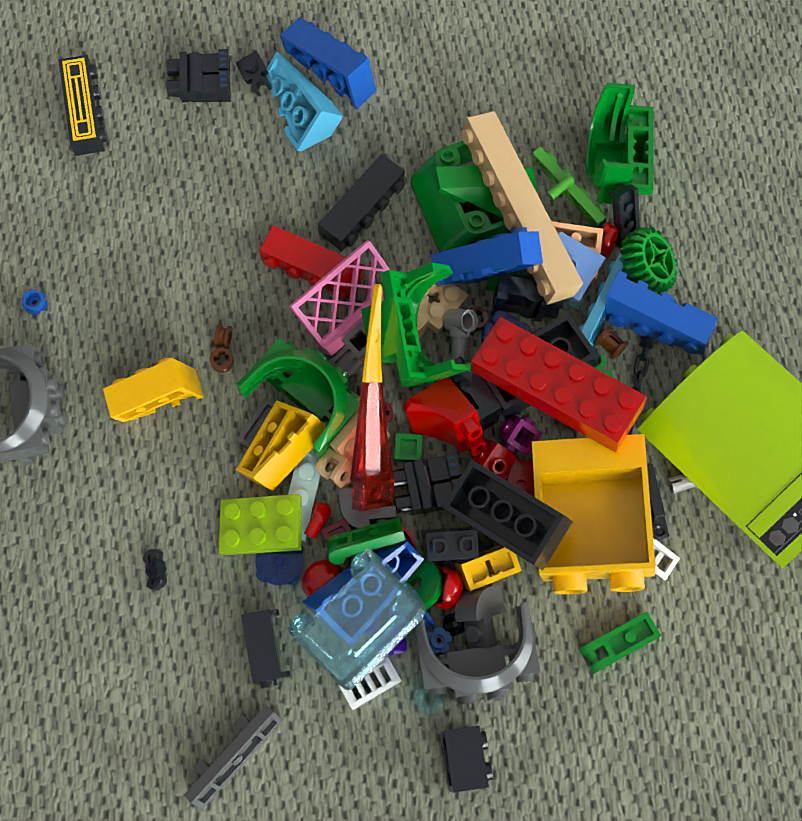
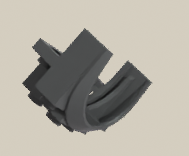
[0,343,68,465]
[413,602,540,705]

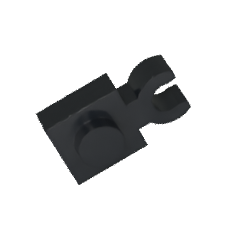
[236,51,272,96]

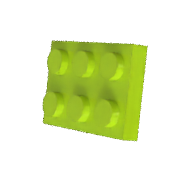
[219,494,302,556]

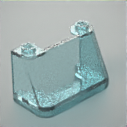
[288,547,426,690]

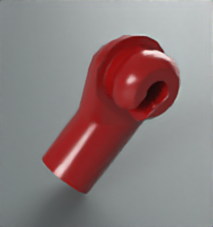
[600,222,619,260]
[304,502,331,539]

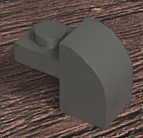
[328,322,367,380]
[339,487,396,530]
[455,584,506,648]

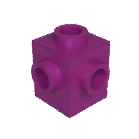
[499,414,543,455]

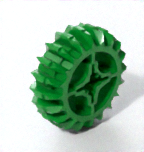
[619,227,678,294]

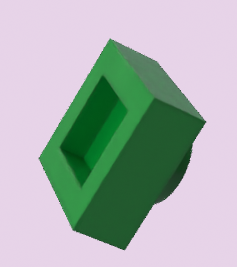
[394,433,423,462]

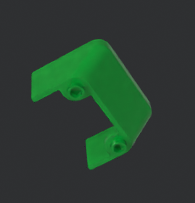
[411,141,511,252]

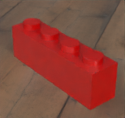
[259,225,365,300]

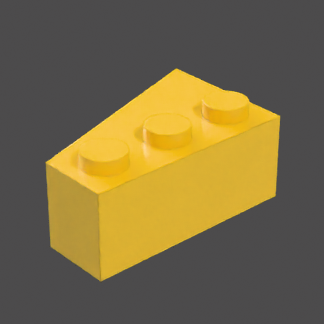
[103,358,204,422]
[236,400,327,491]

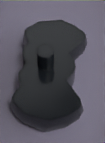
[143,549,167,591]

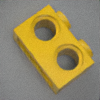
[454,544,522,591]

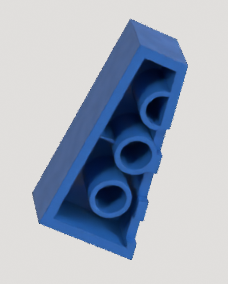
[605,270,718,356]

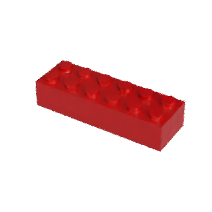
[471,317,647,453]

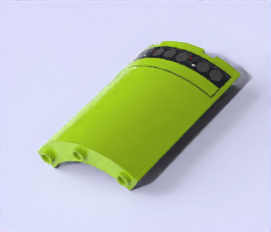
[637,330,802,569]

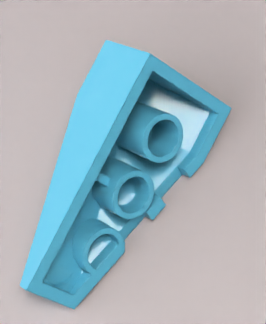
[266,52,343,152]

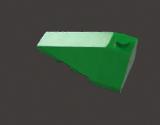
[433,165,538,221]

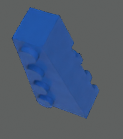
[280,17,376,109]
[431,227,543,285]
[302,541,424,646]

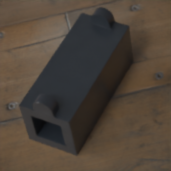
[241,609,291,689]

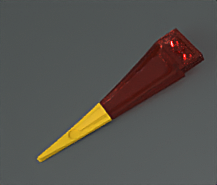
[350,284,395,512]

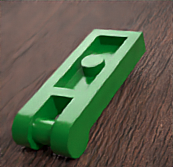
[327,517,405,565]
[579,611,661,674]

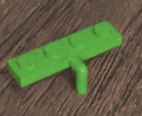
[533,147,606,228]

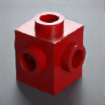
[472,439,517,479]

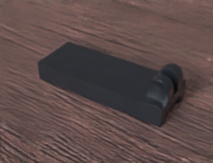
[609,183,640,248]

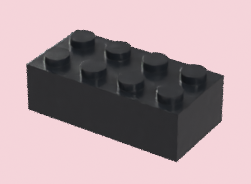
[483,313,598,420]
[442,459,573,570]

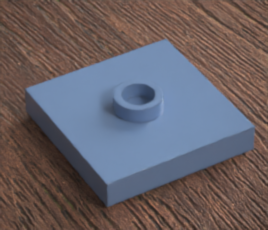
[559,232,606,303]

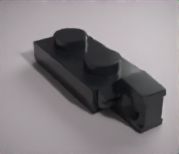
[647,463,669,540]

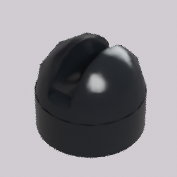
[443,612,465,636]

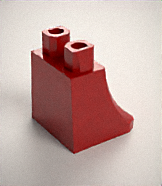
[403,377,487,457]

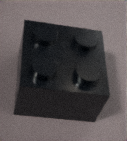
[441,725,493,793]

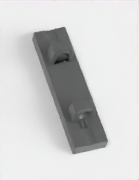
[184,705,283,809]

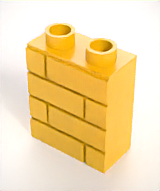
[532,434,656,594]

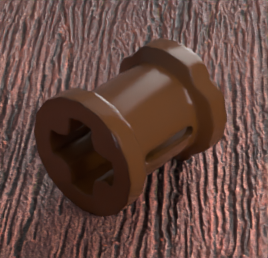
[594,326,629,360]

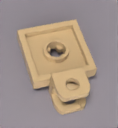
[417,284,469,339]
[316,403,391,489]

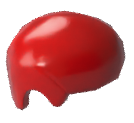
[302,559,343,597]
[432,566,464,609]

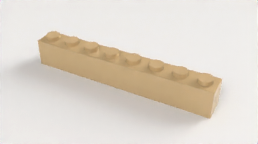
[461,111,583,305]

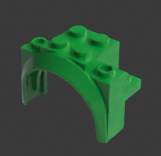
[585,82,653,204]
[361,262,471,387]
[236,338,362,459]

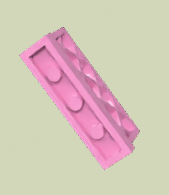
[289,240,390,356]

